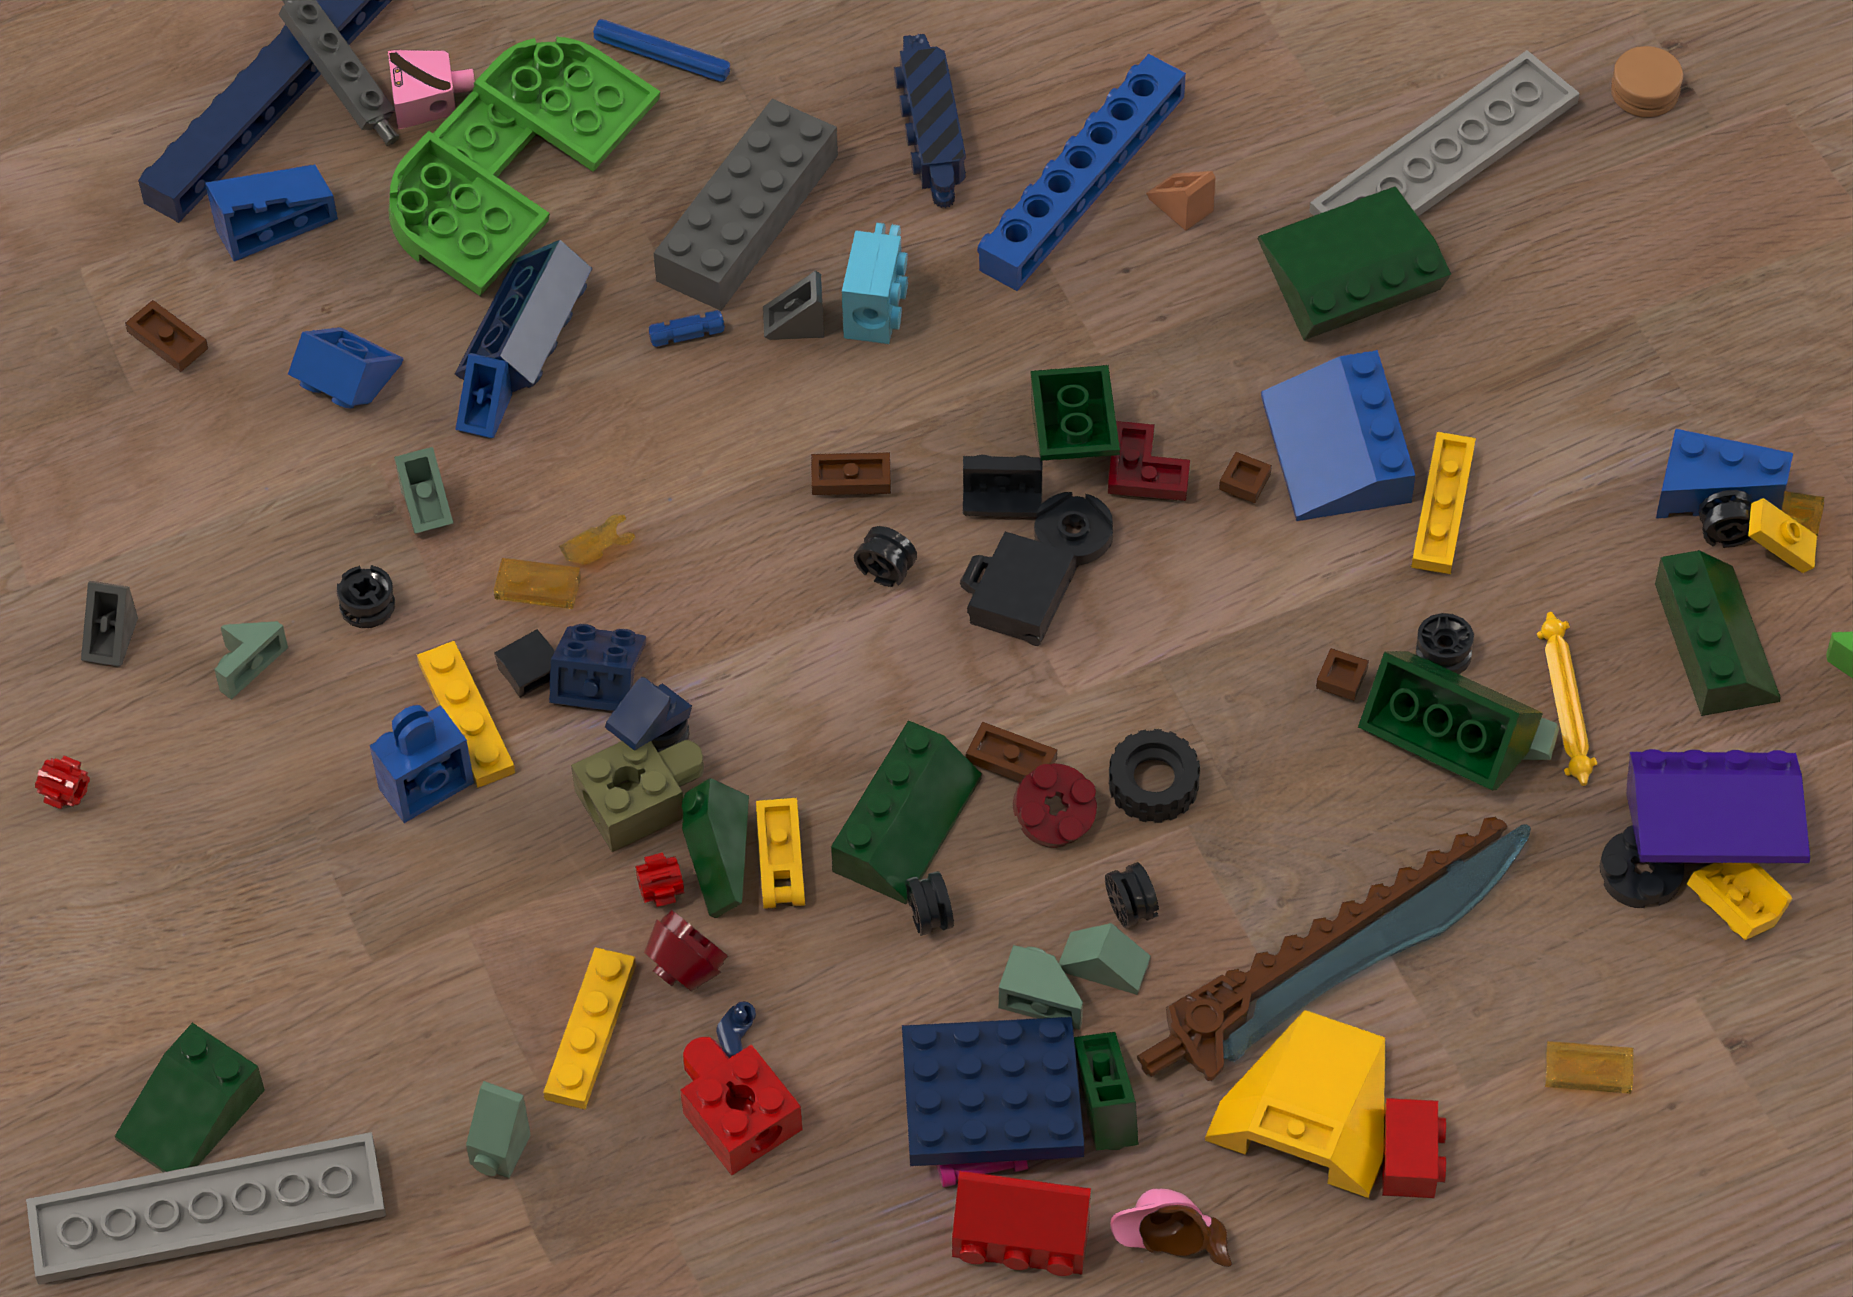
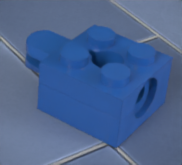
[369,705,474,823]

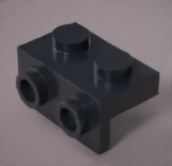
[963,454,1043,517]

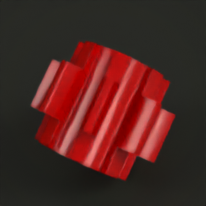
[35,755,90,809]
[635,852,685,907]

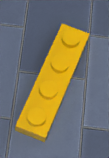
[1411,432,1476,574]
[417,641,515,788]
[543,947,636,1110]

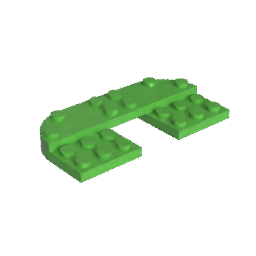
[388,37,661,296]

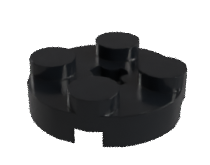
[1034,492,1113,568]
[1599,825,1684,908]

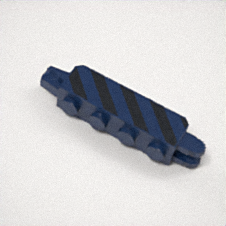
[894,34,966,208]

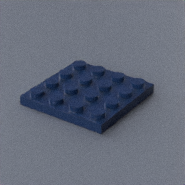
[902,1017,1084,1166]

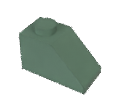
[998,945,1083,1030]
[466,1081,531,1178]

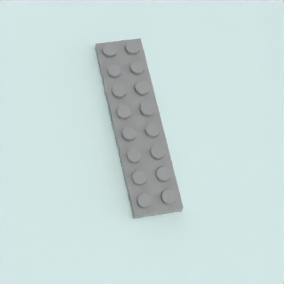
[1309,50,1580,216]
[26,1132,386,1284]

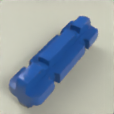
[649,310,725,347]

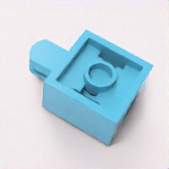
[842,223,908,344]

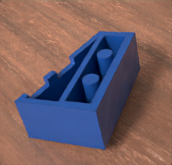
[205,164,338,262]
[1656,429,1793,518]

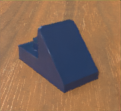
[605,677,692,751]

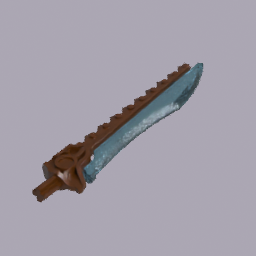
[1137,816,1531,1081]

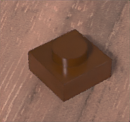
[1219,452,1272,503]
[1316,648,1369,701]

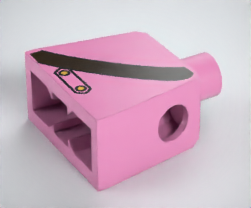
[388,50,475,129]

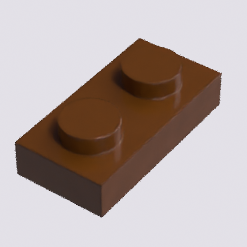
[125,300,208,372]
[811,452,891,495]
[966,722,1058,782]

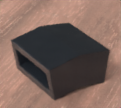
[494,629,555,698]

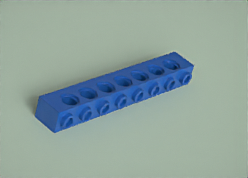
[977,54,1186,291]

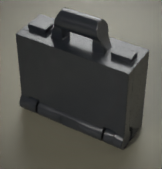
[960,531,1076,646]

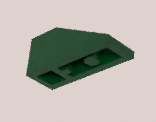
[682,778,749,918]
[1074,1032,1139,1151]

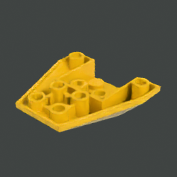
[1205,1010,1385,1198]

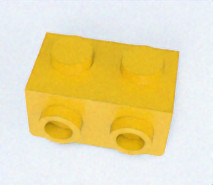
[1686,863,1792,940]

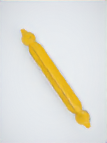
[1537,612,1597,786]

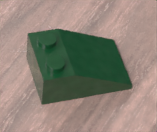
[1030,365,1120,461]
[115,1022,265,1172]

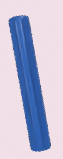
[593,19,730,82]

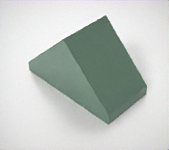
[1059,923,1151,995]

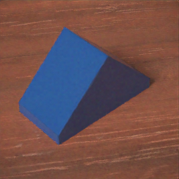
[455,353,513,438]

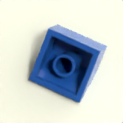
[288,327,404,409]

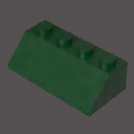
[1655,550,1781,716]
[1358,651,1543,791]
[831,720,982,904]

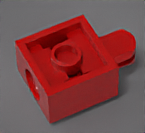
[680,1037,803,1175]

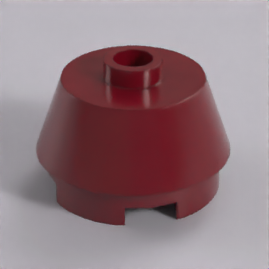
[644,909,728,992]

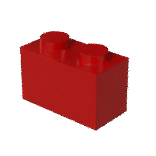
[1382,1098,1446,1198]

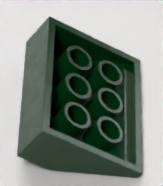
[1257,186,1451,340]

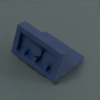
[549,624,646,711]

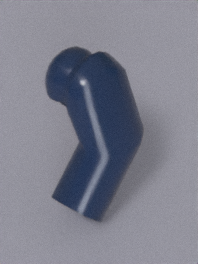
[716,1001,756,1058]

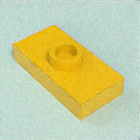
[1748,498,1817,573]

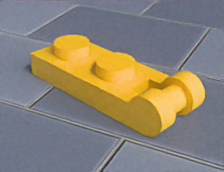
[756,798,805,909]

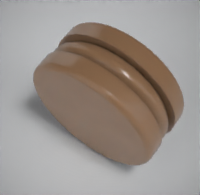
[1611,46,1683,117]

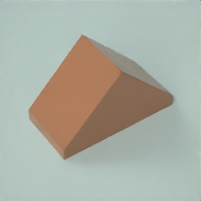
[1146,171,1216,231]

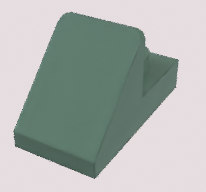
[394,447,453,533]
[214,621,288,700]

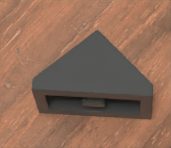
[763,271,824,340]
[81,581,138,666]

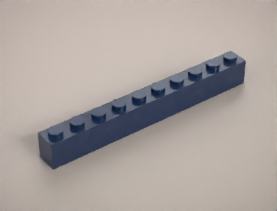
[138,0,392,223]

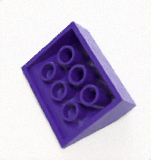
[1626,749,1810,863]

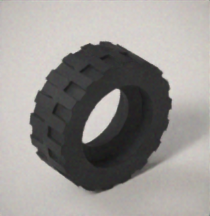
[1108,729,1200,823]

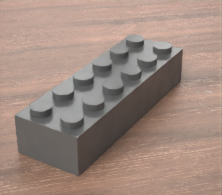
[653,98,838,311]

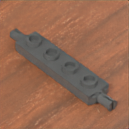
[278,0,399,146]

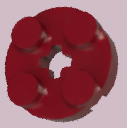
[1013,763,1097,848]

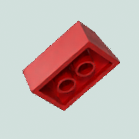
[952,1171,1091,1276]

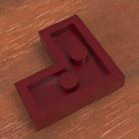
[1108,421,1190,501]

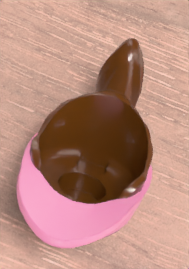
[1111,1189,1232,1267]

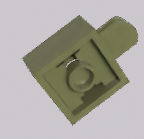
[571,740,704,852]

